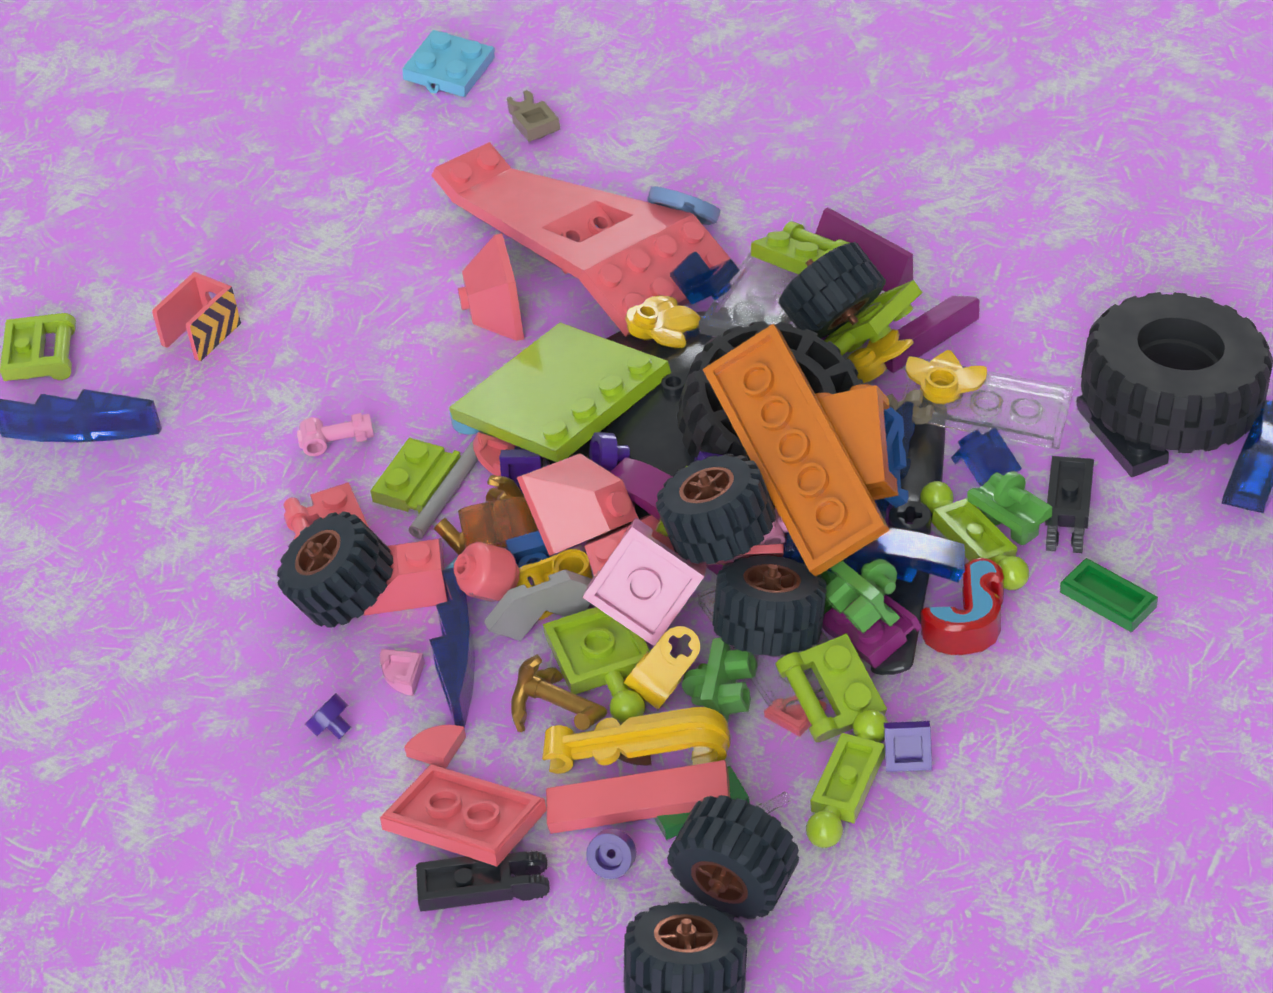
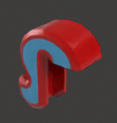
[921,558,1004,655]

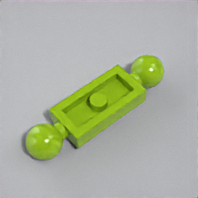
[920,481,1030,590]
[806,709,888,848]

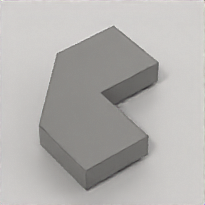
[484,570,592,641]

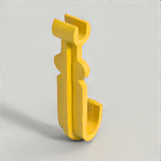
[542,707,731,774]

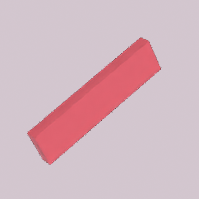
[546,760,730,834]

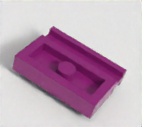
[822,595,922,668]

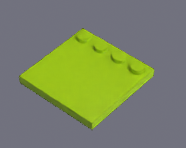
[449,322,672,462]

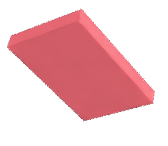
[380,764,546,866]

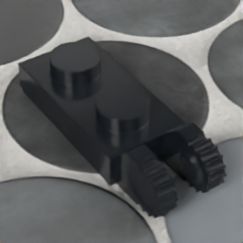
[1076,395,1169,477]
[1045,456,1094,553]
[416,851,550,912]

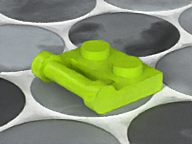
[750,221,849,274]
[0,313,76,381]
[775,634,887,743]

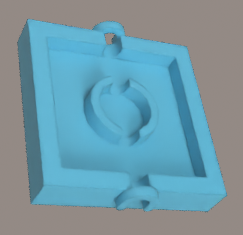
[402,30,495,97]

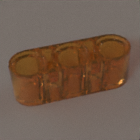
[458,496,539,549]

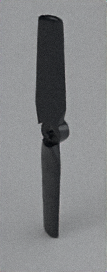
[871,398,947,675]

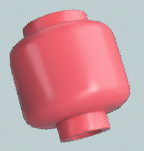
[454,542,520,602]

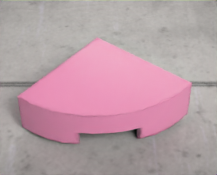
[380,649,425,696]

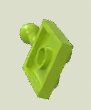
[823,280,923,356]
[543,607,650,724]

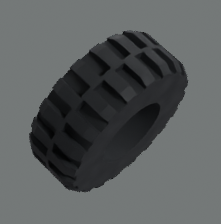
[1081,292,1273,453]
[677,321,864,504]

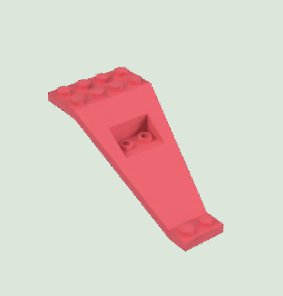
[431,142,740,337]

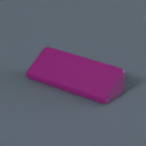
[815,207,913,292]
[884,296,980,373]

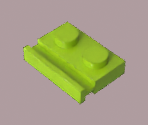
[370,438,461,514]

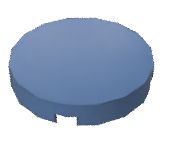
[647,186,721,225]

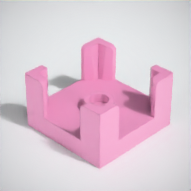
[583,517,707,646]

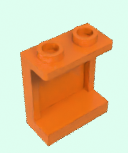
[815,384,898,500]

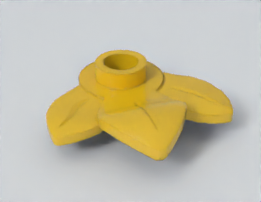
[625,295,703,348]
[847,329,914,383]
[905,350,987,404]

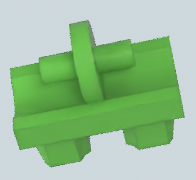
[967,471,1052,545]
[826,559,900,634]
[682,638,758,722]

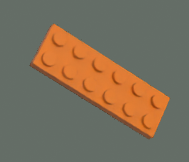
[703,324,890,576]

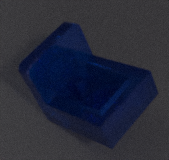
[670,252,740,304]
[951,427,1022,487]

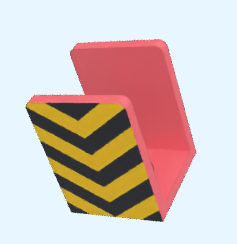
[152,272,241,361]

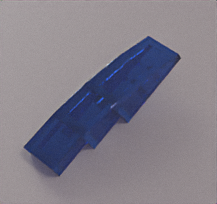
[0,389,162,443]
[1221,400,1273,514]
[783,528,965,583]
[429,567,475,728]

